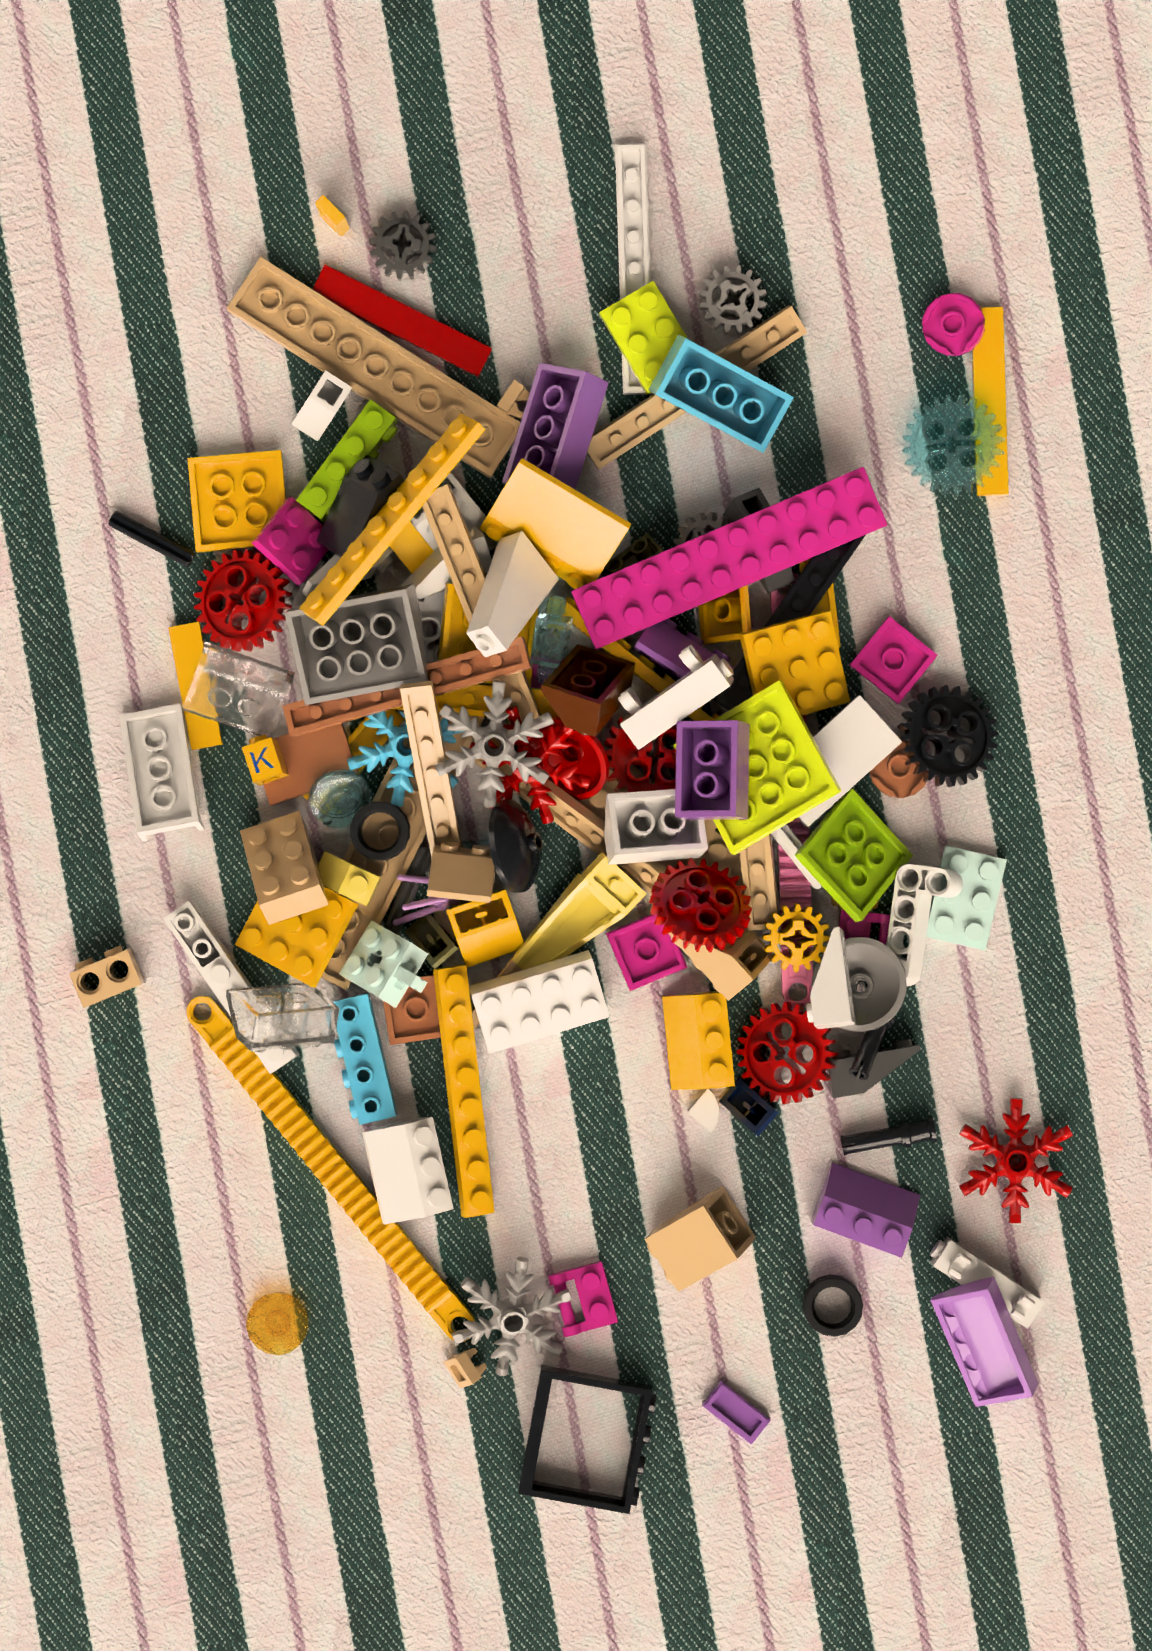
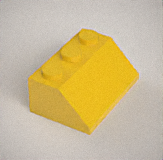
[662,991,735,1090]

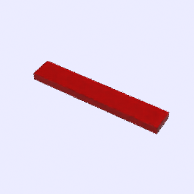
[312,265,492,378]

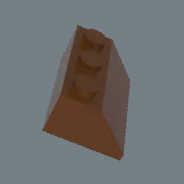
[541,644,635,737]

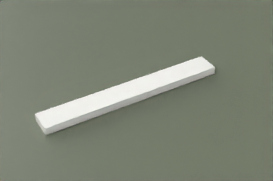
[615,143,653,395]

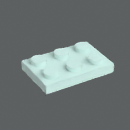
[926,845,1007,951]

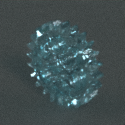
[902,394,1005,497]

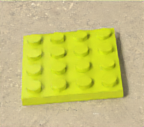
[674,680,842,855]

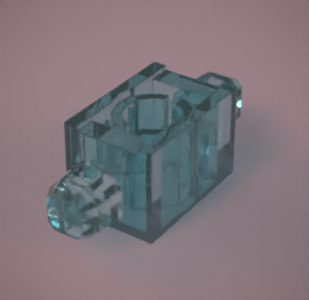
[530,596,573,684]

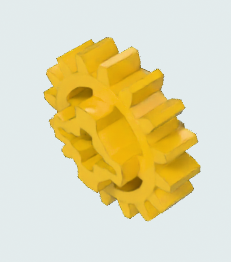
[761,903,830,972]

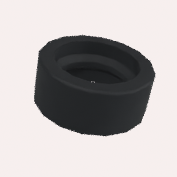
[350,801,410,861]
[802,1274,863,1337]

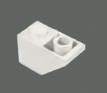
[291,370,352,441]

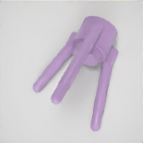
[393,874,459,926]

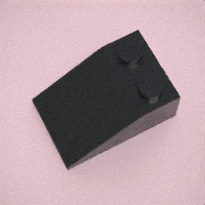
[317,455,405,558]

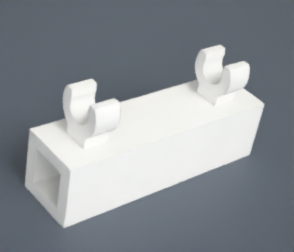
[618,644,734,750]
[930,1236,1045,1329]

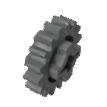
[369,210,437,281]

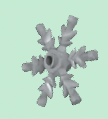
[435,681,554,807]
[452,1257,572,1376]

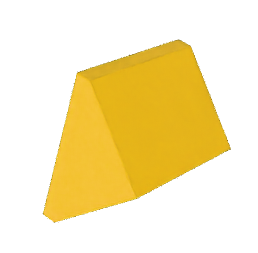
[698,585,752,645]

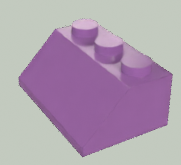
[633,619,733,679]
[810,1162,920,1258]

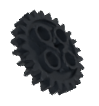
[898,685,998,787]

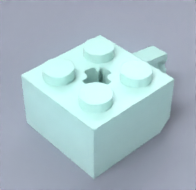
[339,920,428,1008]

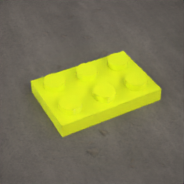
[599,281,688,394]

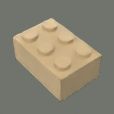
[240,811,329,925]

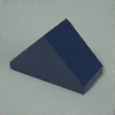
[719,1078,778,1136]

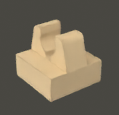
[497,379,530,420]
[443,1348,487,1388]

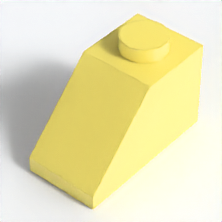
[318,851,382,906]

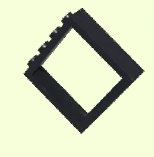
[518,1365,657,1514]

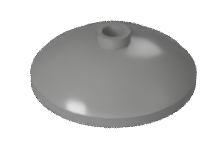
[812,937,907,1032]

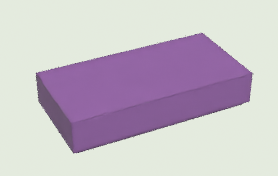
[702,1380,771,1445]

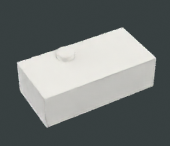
[798,695,902,827]

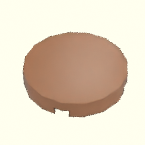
[869,736,928,798]

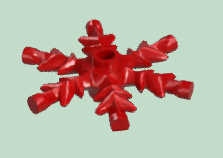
[469,706,592,824]
[959,1098,1073,1223]

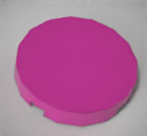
[922,293,985,356]

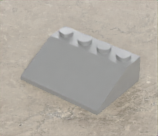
[284,584,428,705]

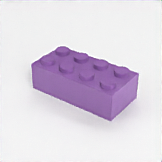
[502,363,608,490]

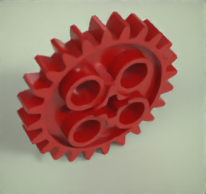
[193,549,292,652]
[604,713,677,792]
[649,858,752,953]
[736,1002,838,1104]

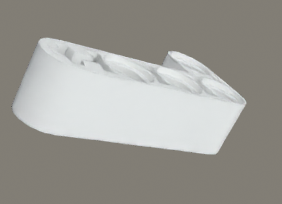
[886,864,963,986]

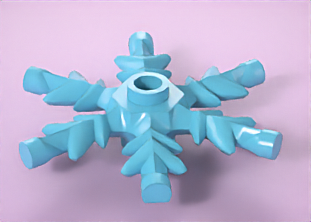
[347,711,464,807]

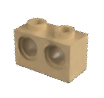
[69,945,146,1008]

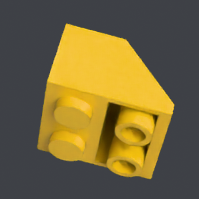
[446,888,524,968]

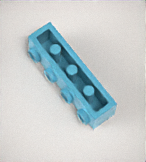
[327,993,398,1125]

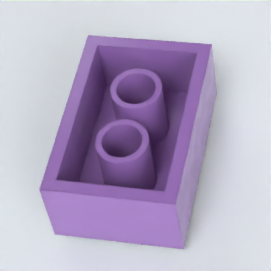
[675,720,750,820]

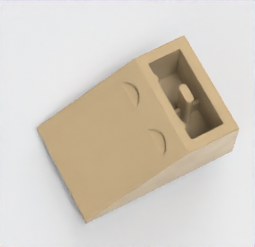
[668,923,773,1001]

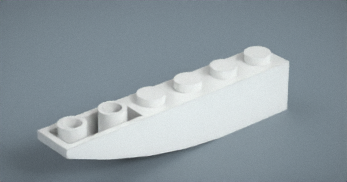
[163,901,300,1074]

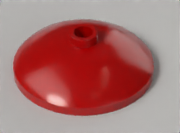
[529,716,609,800]

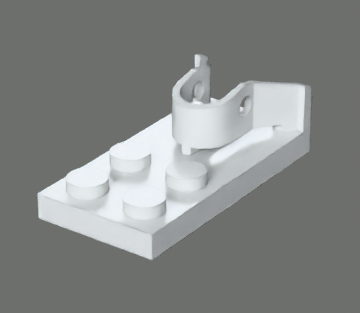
[119,703,205,841]

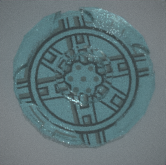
[308,769,372,828]

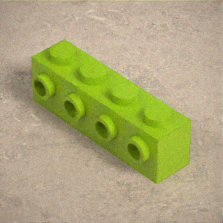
[296,399,398,522]

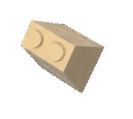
[644,1185,756,1292]

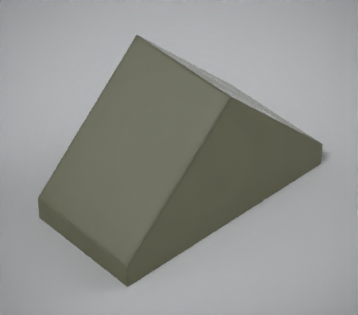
[405,913,459,969]

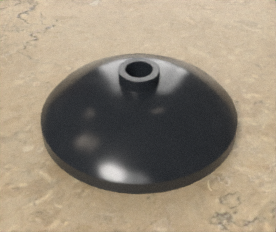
[489,799,543,893]

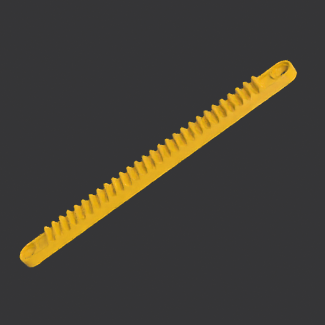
[186,996,476,1341]

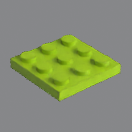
[794,789,913,922]

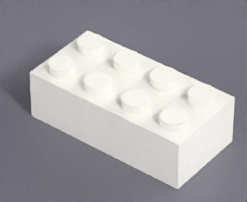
[469,950,610,1054]

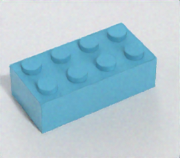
[649,334,794,453]

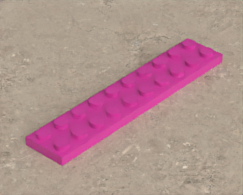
[571,467,888,649]

